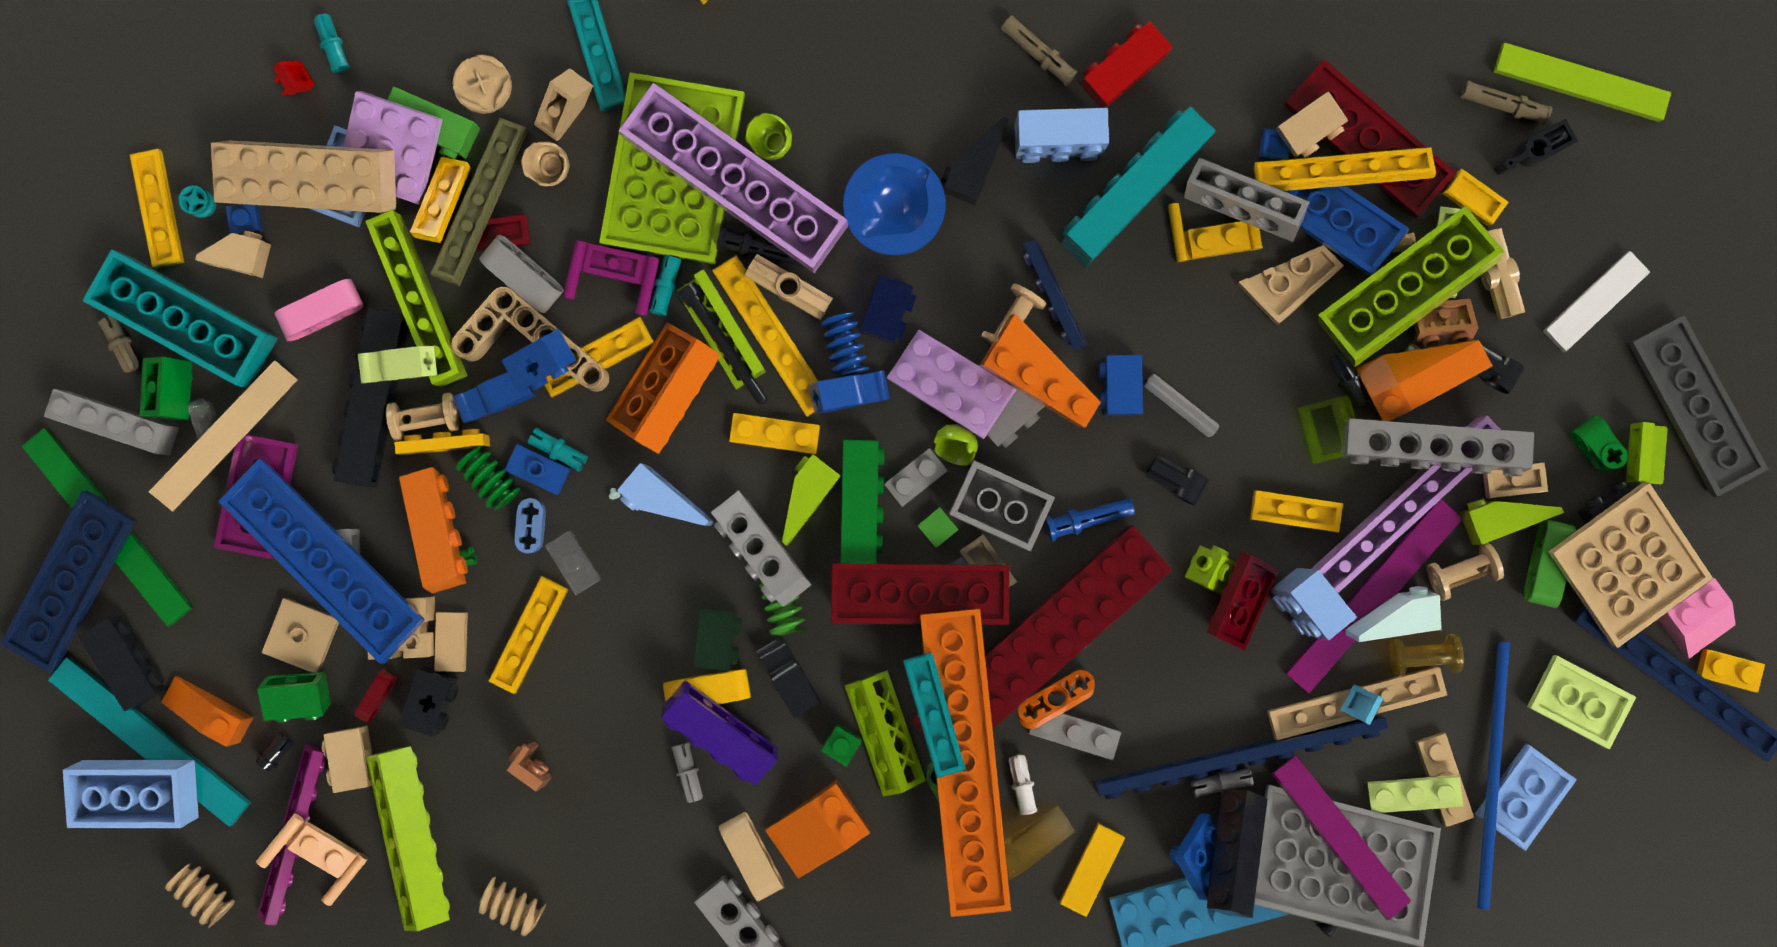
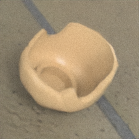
[521,142,570,187]

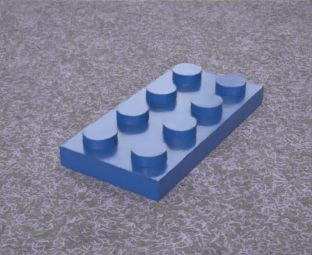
[1289,186,1409,276]

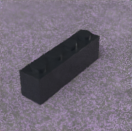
[1207,789,1268,918]

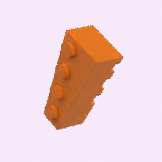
[979,314,1101,428]

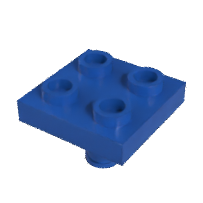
[1170,814,1217,900]

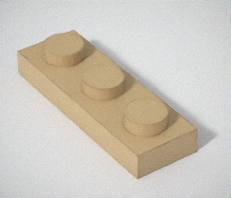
[1414,732,1474,827]

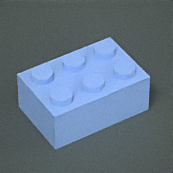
[1014,108,1109,163]
[1271,568,1357,640]

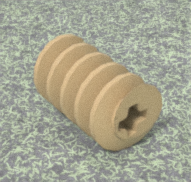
[165,863,235,928]
[479,877,546,937]

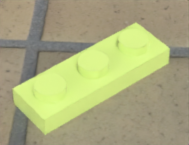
[1368,775,1464,813]

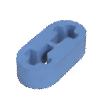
[514,498,546,554]

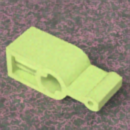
[358,346,437,383]

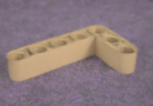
[451,287,610,392]

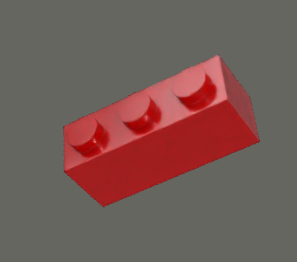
[1081,21,1173,108]

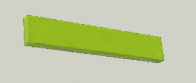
[1493,43,1672,122]

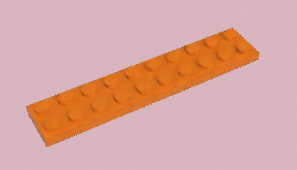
[920,609,1011,917]

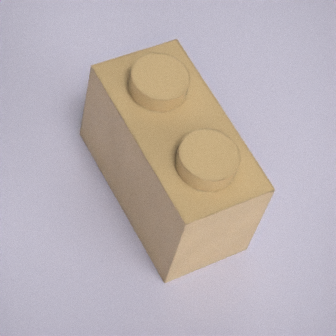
[1276,91,1349,158]
[322,725,372,793]

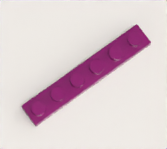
[257,744,325,925]

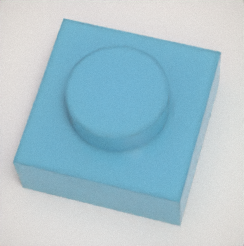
[1341,684,1383,725]

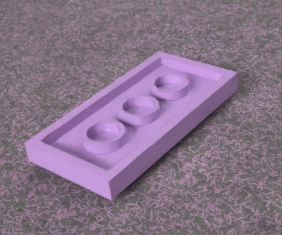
[887,330,1016,439]

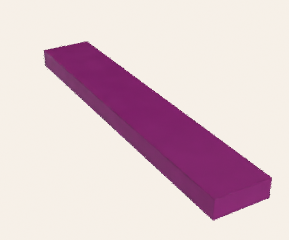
[1271,755,1411,920]

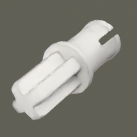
[1009,755,1037,815]

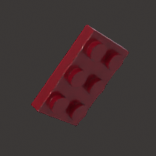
[1206,551,1280,651]

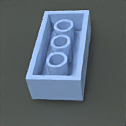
[63,760,199,828]

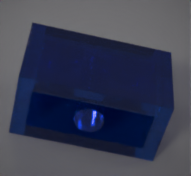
[861,275,917,345]

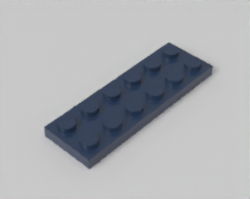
[0,491,137,673]

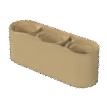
[719,812,784,902]

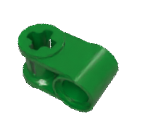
[1570,415,1628,472]

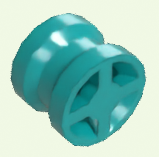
[179,185,216,218]

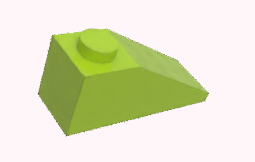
[782,454,841,546]
[1459,498,1564,545]

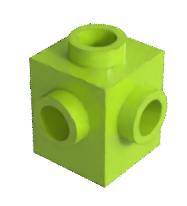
[1185,545,1235,595]

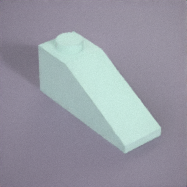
[1345,586,1441,642]

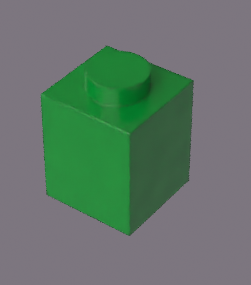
[821,722,862,767]

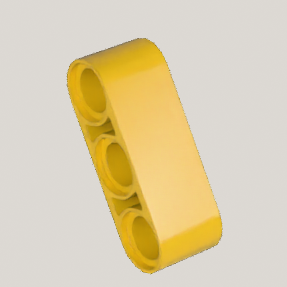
[662,668,751,704]

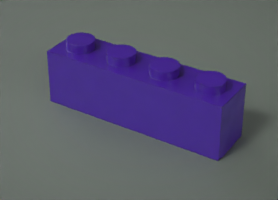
[661,680,778,786]

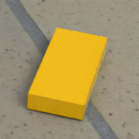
[1442,168,1509,227]

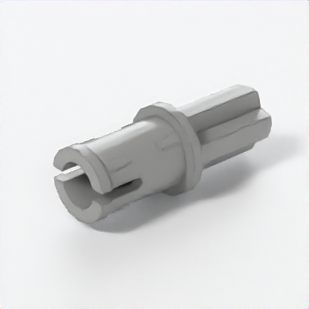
[671,742,703,803]

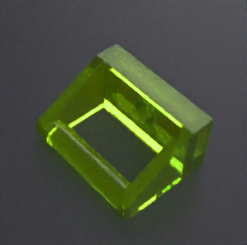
[1298,395,1355,464]

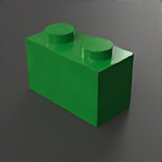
[139,357,193,421]
[257,671,331,723]

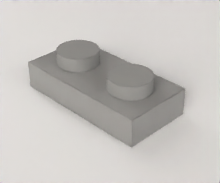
[884,448,948,507]

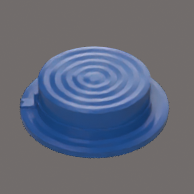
[843,153,946,256]

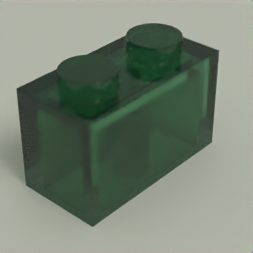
[694,607,742,671]

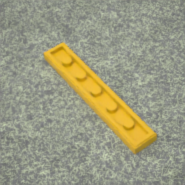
[1253,147,1436,191]
[712,255,818,417]

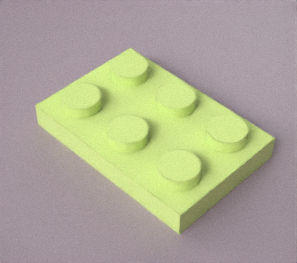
[1527,655,1636,749]

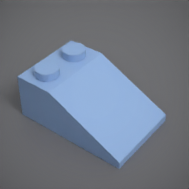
[617,463,715,526]

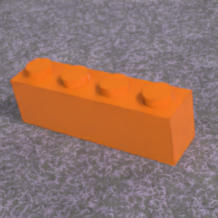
[399,467,468,594]

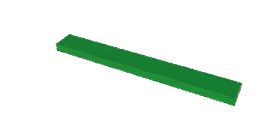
[22,428,194,627]

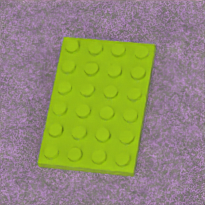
[599,72,745,264]

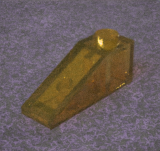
[1004,806,1075,882]

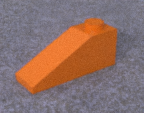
[161,676,254,747]

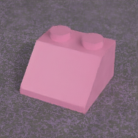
[1658,578,1736,659]

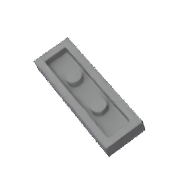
[1028,706,1121,760]

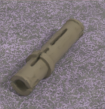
[1001,15,1078,86]
[1460,80,1552,125]

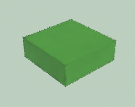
[918,507,959,548]

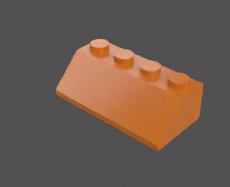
[606,322,721,454]

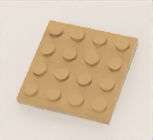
[1548,482,1713,648]

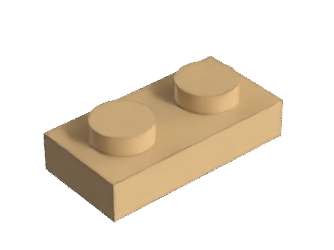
[1483,463,1548,498]

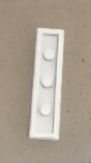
[1543,251,1650,352]

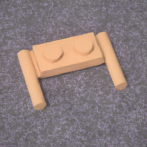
[256,814,368,906]

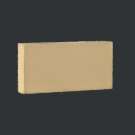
[434,612,468,672]

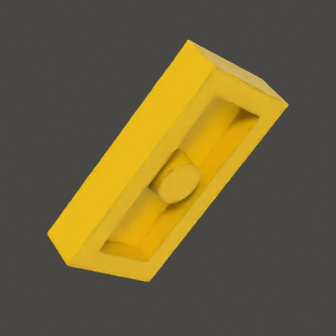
[1697,649,1765,693]

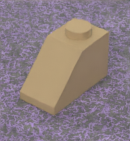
[534,69,593,142]
[195,231,271,278]

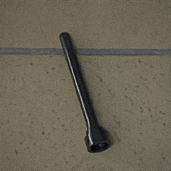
[676,282,768,405]

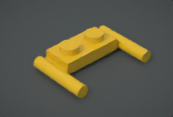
[1167,203,1263,262]

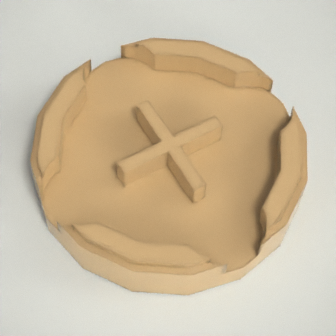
[452,54,512,114]

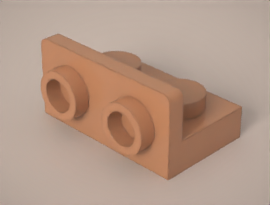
[1413,299,1478,348]
[506,741,552,792]

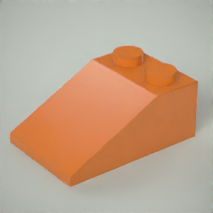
[765,779,871,879]

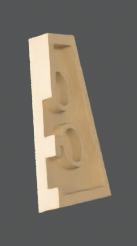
[1237,245,1344,326]

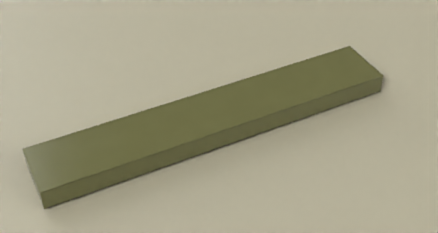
[430,118,528,286]

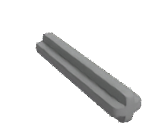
[1144,374,1219,437]

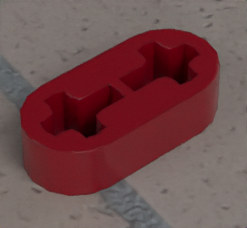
[355,668,398,724]

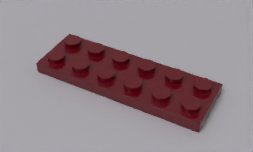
[1284,59,1456,218]
[831,563,1010,625]

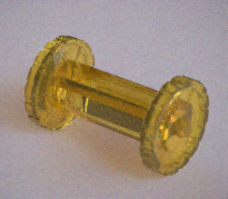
[1389,634,1464,677]

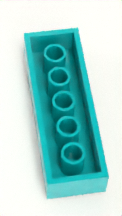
[1061,106,1216,268]
[82,249,278,388]

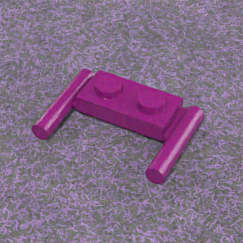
[563,240,659,316]

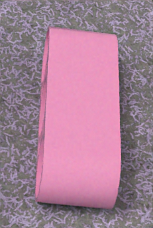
[274,279,364,341]

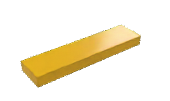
[130,149,185,269]
[545,317,654,398]
[488,576,569,694]

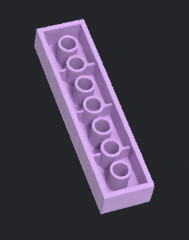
[619,83,848,273]

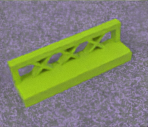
[676,269,766,390]
[844,670,926,796]

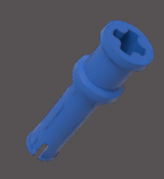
[1045,497,1135,542]

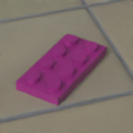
[214,435,298,559]

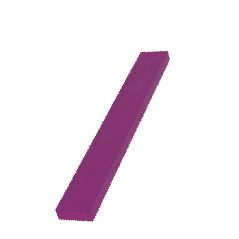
[1285,499,1463,693]

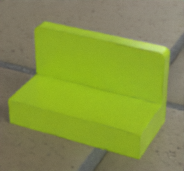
[1626,422,1668,484]

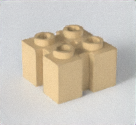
[368,597,436,660]

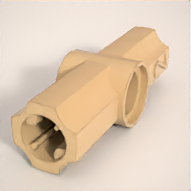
[1480,228,1525,320]
[744,254,833,320]

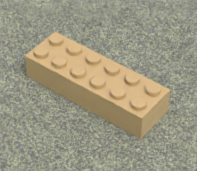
[211,140,396,213]

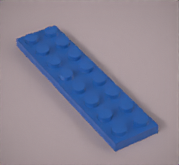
[218,458,425,664]

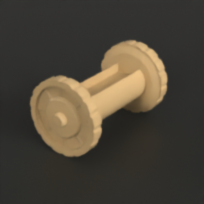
[981,284,1046,345]
[386,393,460,442]
[1427,543,1504,601]

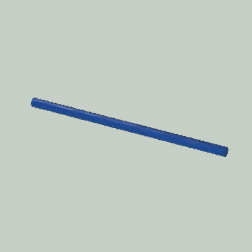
[1477,641,1510,910]

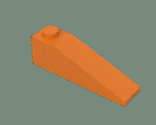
[1356,340,1492,421]

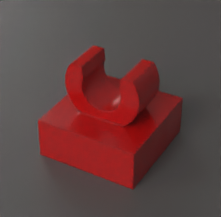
[273,61,315,96]

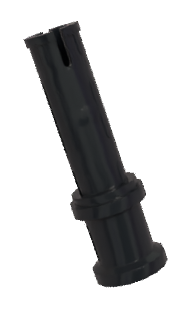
[716,225,803,267]

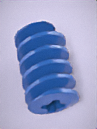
[821,312,869,377]

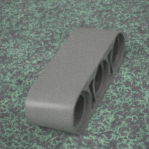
[479,235,564,313]

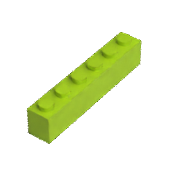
[365,210,468,387]
[366,746,450,931]

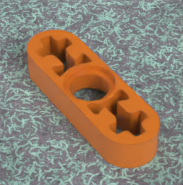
[1018,670,1095,729]

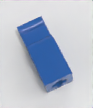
[809,371,890,414]
[453,372,537,424]

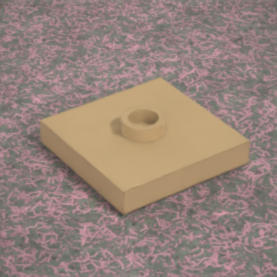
[262,598,339,672]

